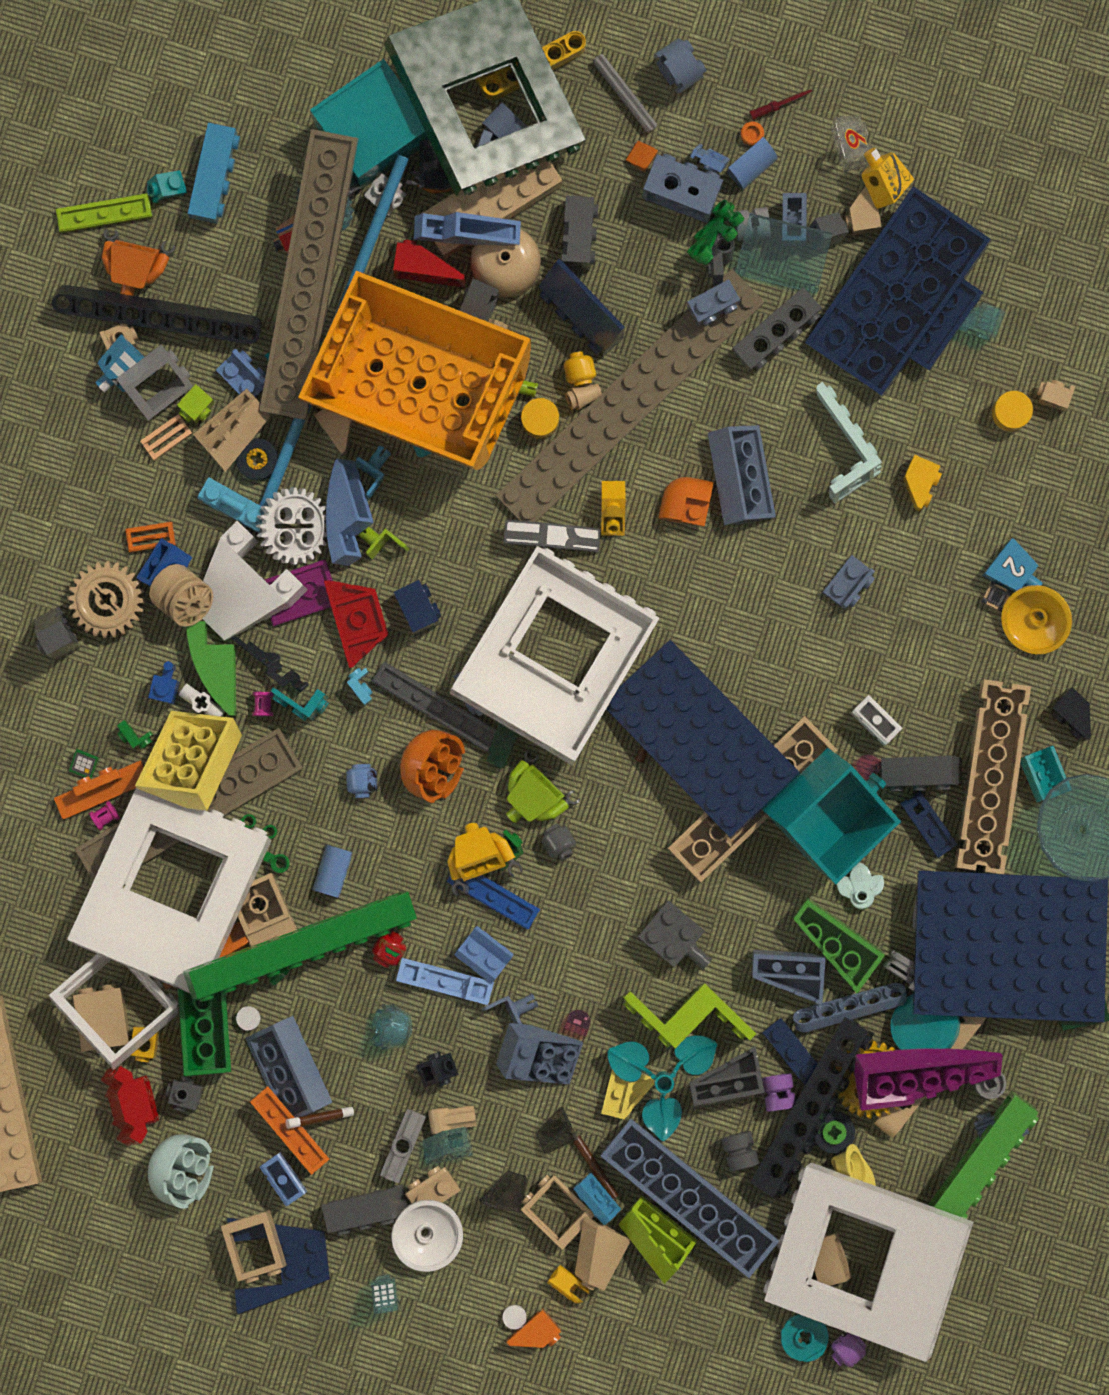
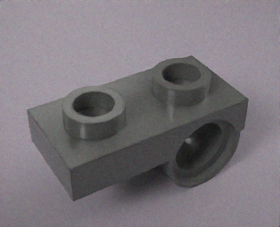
[708,233,735,286]

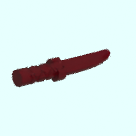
[749,89,812,120]

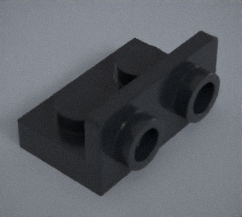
[419,140,452,191]

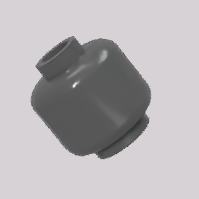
[541,824,577,861]

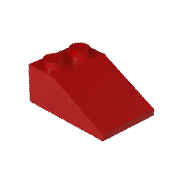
[393,240,465,288]

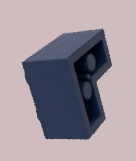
[394,580,442,636]

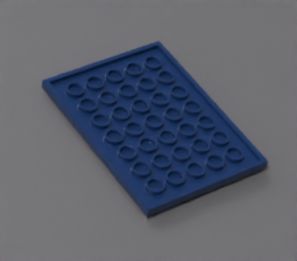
[913,871,1108,1023]

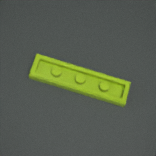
[56,193,153,233]

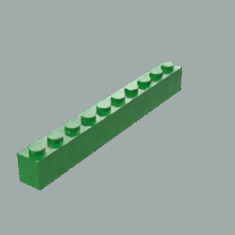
[183,891,417,1002]

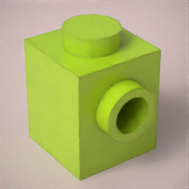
[177,384,215,423]

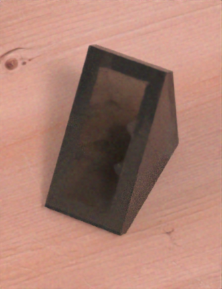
[535,1107,578,1154]
[479,1170,527,1212]

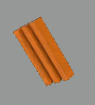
[125,522,176,553]

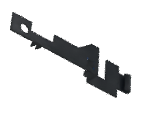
[230,636,309,692]

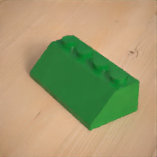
[177,988,231,1076]

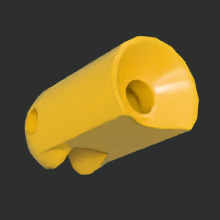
[547,1265,589,1304]

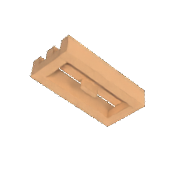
[140,414,193,461]

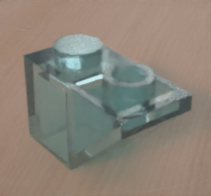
[959,302,1006,340]
[422,1127,473,1165]

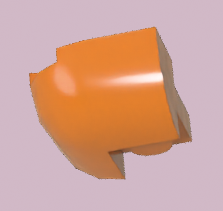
[658,477,713,527]

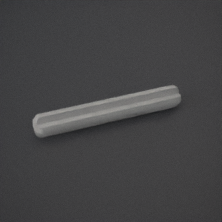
[593,54,657,133]

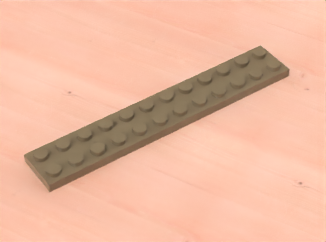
[259,129,359,420]

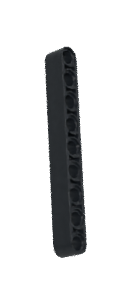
[52,285,262,344]

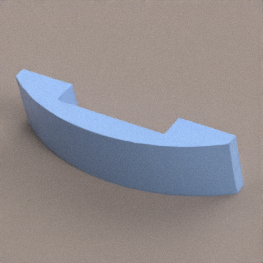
[396,958,494,1005]

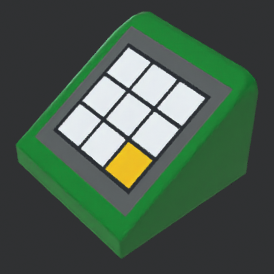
[69,749,100,779]

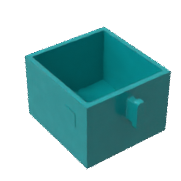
[310,59,429,189]
[763,748,901,885]

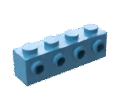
[188,123,240,224]

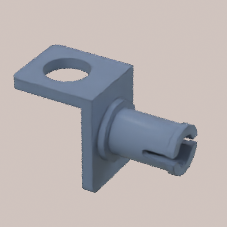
[481,993,538,1024]

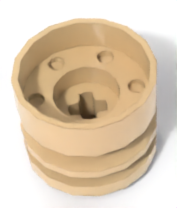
[149,564,214,627]

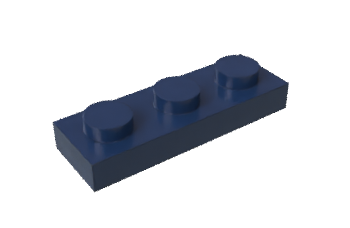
[762,1017,818,1086]

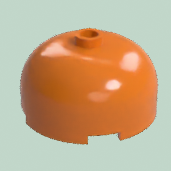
[400,730,465,803]

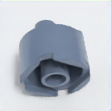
[654,38,706,94]

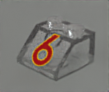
[831,116,873,172]

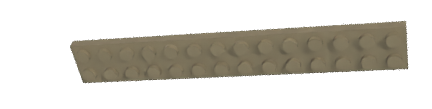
[496,269,765,522]

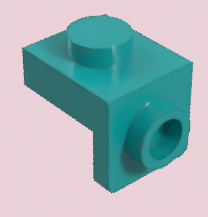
[147,170,187,203]

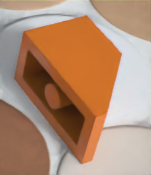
[507,1308,561,1348]

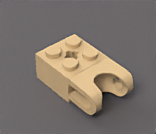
[238,873,297,946]

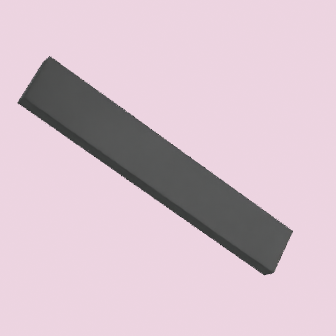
[372,662,505,755]

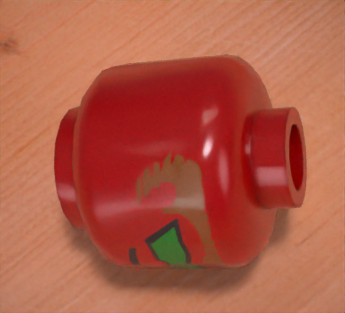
[372,931,407,968]

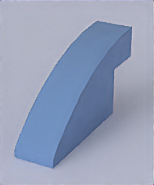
[414,212,521,245]
[326,458,374,566]

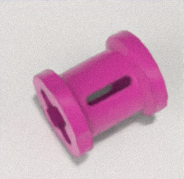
[252,692,274,717]
[89,801,120,831]

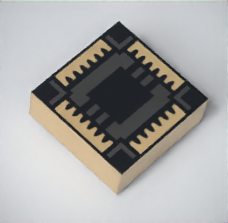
[980,581,1012,613]

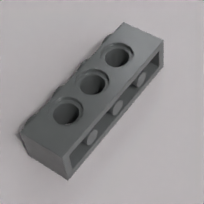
[731,287,822,372]

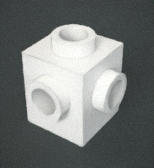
[364,174,407,216]

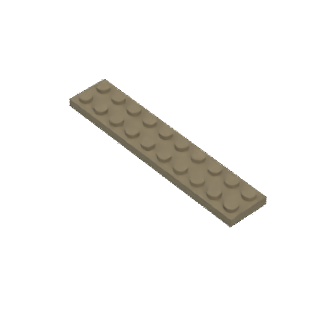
[75,728,303,881]

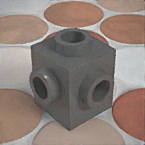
[165,1076,204,1112]

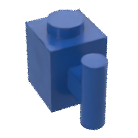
[148,661,180,705]

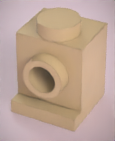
[99,323,138,350]
[1037,380,1076,412]

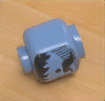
[346,764,377,798]

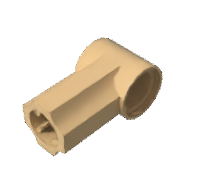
[428,1106,477,1134]

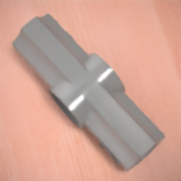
[380,1108,426,1183]

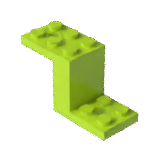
[623,983,756,1048]

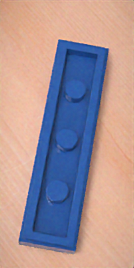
[447,875,540,929]

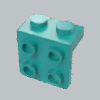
[271,687,329,721]

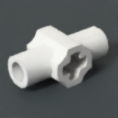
[179,684,225,717]

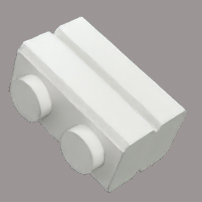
[850,695,902,746]

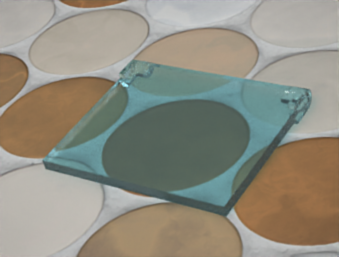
[735,213,833,294]

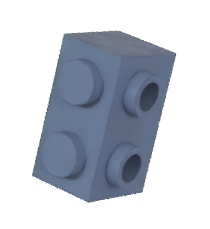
[686,279,740,327]

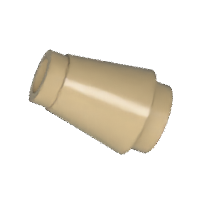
[565,384,602,410]

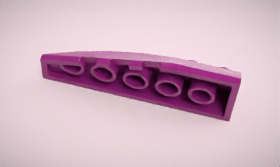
[855,1048,1003,1111]

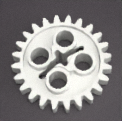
[256,488,327,564]

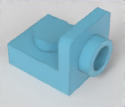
[347,668,373,706]

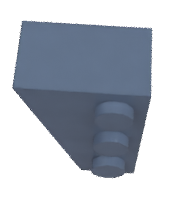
[751,950,825,1005]

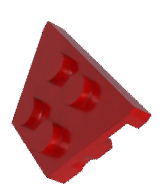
[324,580,388,668]

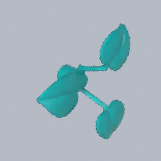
[608,1035,718,1141]

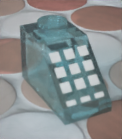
[371,1274,400,1314]

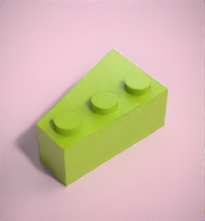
[618,1195,698,1284]

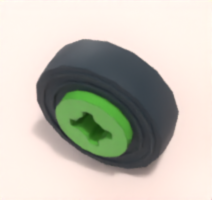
[814,1111,855,1154]

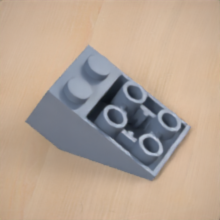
[496,1023,583,1084]

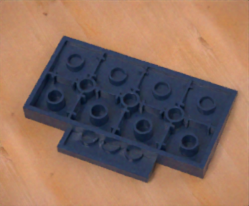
[805,186,992,397]

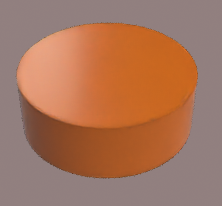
[740,121,764,146]

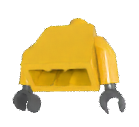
[447,823,523,896]

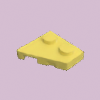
[601,1069,654,1119]

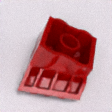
[100,1066,159,1146]

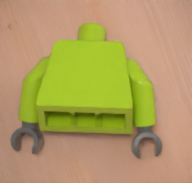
[506,749,580,823]

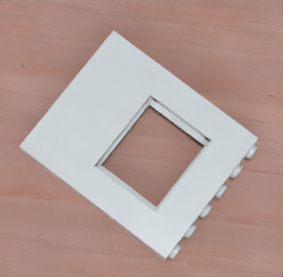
[450,546,659,766]
[67,788,271,993]
[764,1163,974,1362]

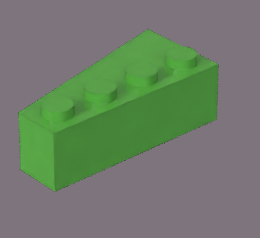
[793,897,885,993]

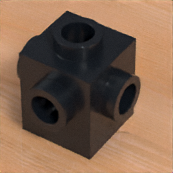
[416,1051,459,1088]

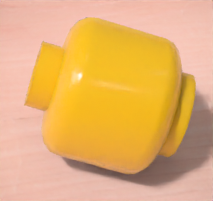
[563,351,596,387]

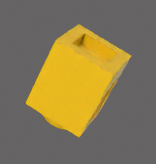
[130,1026,159,1062]

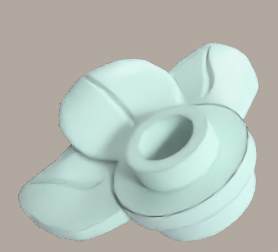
[837,863,884,909]

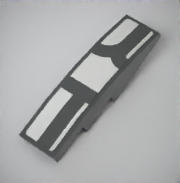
[504,520,601,553]

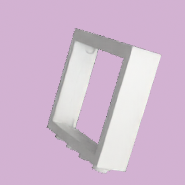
[49,954,179,1070]

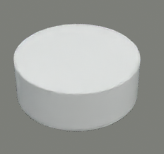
[236,1006,261,1030]
[503,1305,526,1329]

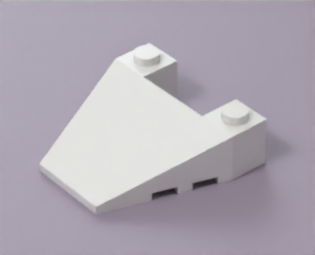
[203,521,308,641]

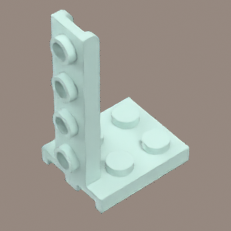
[817,382,882,504]

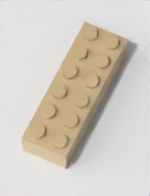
[423,161,563,260]

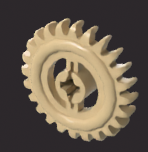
[67,561,146,639]

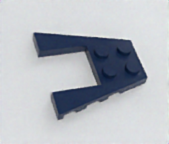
[227,1217,330,1314]

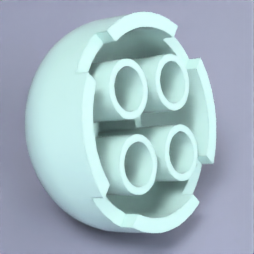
[148,1134,214,1209]

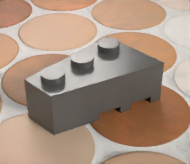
[562,195,598,271]
[457,278,500,322]
[34,606,81,660]
[881,756,962,792]
[689,1046,765,1109]
[321,1184,408,1235]

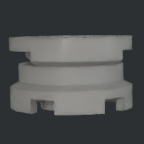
[883,950,914,984]

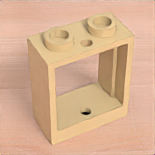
[521,1174,594,1250]
[221,1210,287,1284]

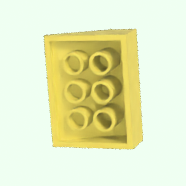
[135,711,242,811]

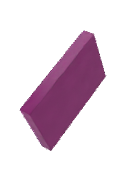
[265,559,333,627]

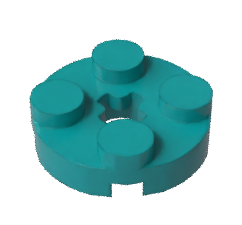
[781,1314,829,1362]

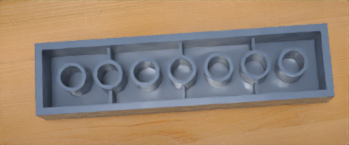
[600,1118,779,1278]

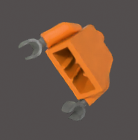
[102,229,175,296]

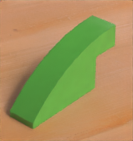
[186,621,236,717]

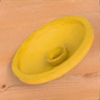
[1001,585,1072,654]

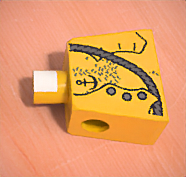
[862,148,914,209]

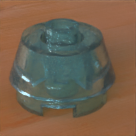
[371,1003,412,1050]

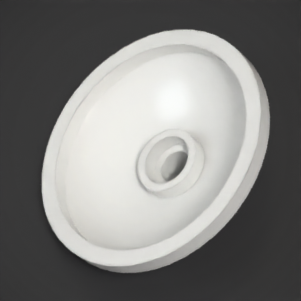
[391,1200,463,1272]

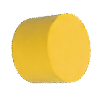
[992,391,1033,432]
[521,398,559,439]

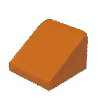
[626,141,658,173]

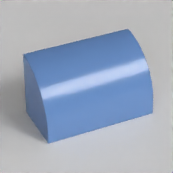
[727,137,778,191]
[312,845,353,898]

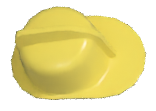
[831,1144,876,1186]

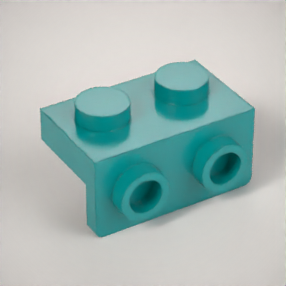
[1020,746,1070,803]

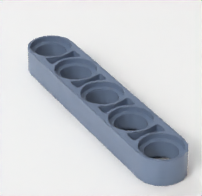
[793,983,907,1032]

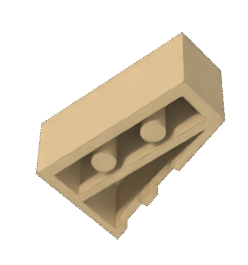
[193,389,271,472]

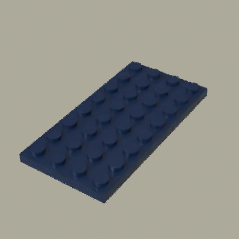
[606,640,800,839]

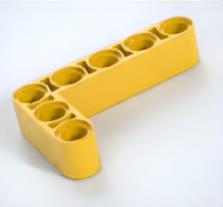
[475,31,586,101]

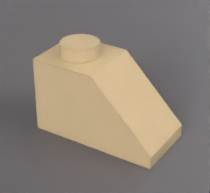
[845,186,881,235]
[314,409,352,456]

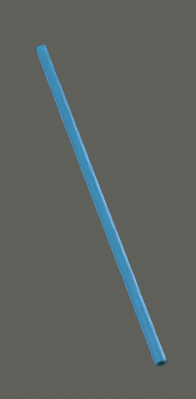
[260,155,409,507]

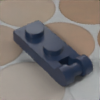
[900,791,958,858]

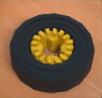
[236,438,278,481]

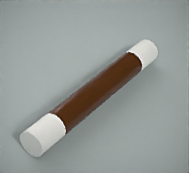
[286,1107,354,1129]

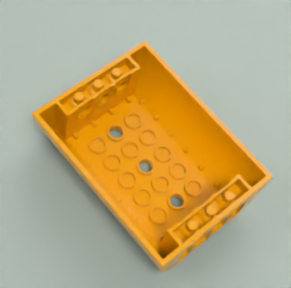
[298,271,531,470]

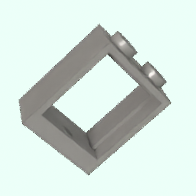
[116,345,193,420]

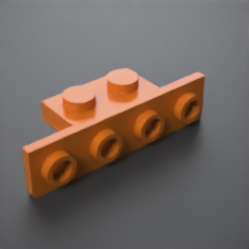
[54,760,144,819]

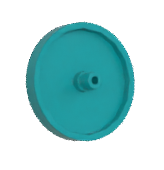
[890,994,960,1050]

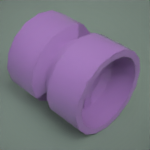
[762,1073,796,1111]

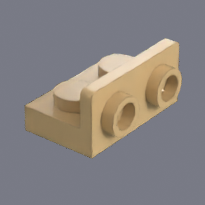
[405,1166,461,1203]

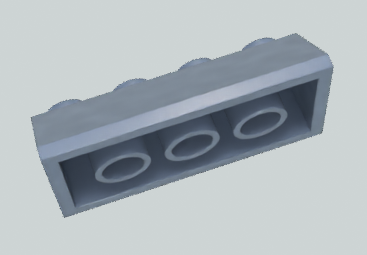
[708,425,776,525]
[245,1016,333,1118]

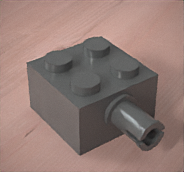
[637,900,712,970]

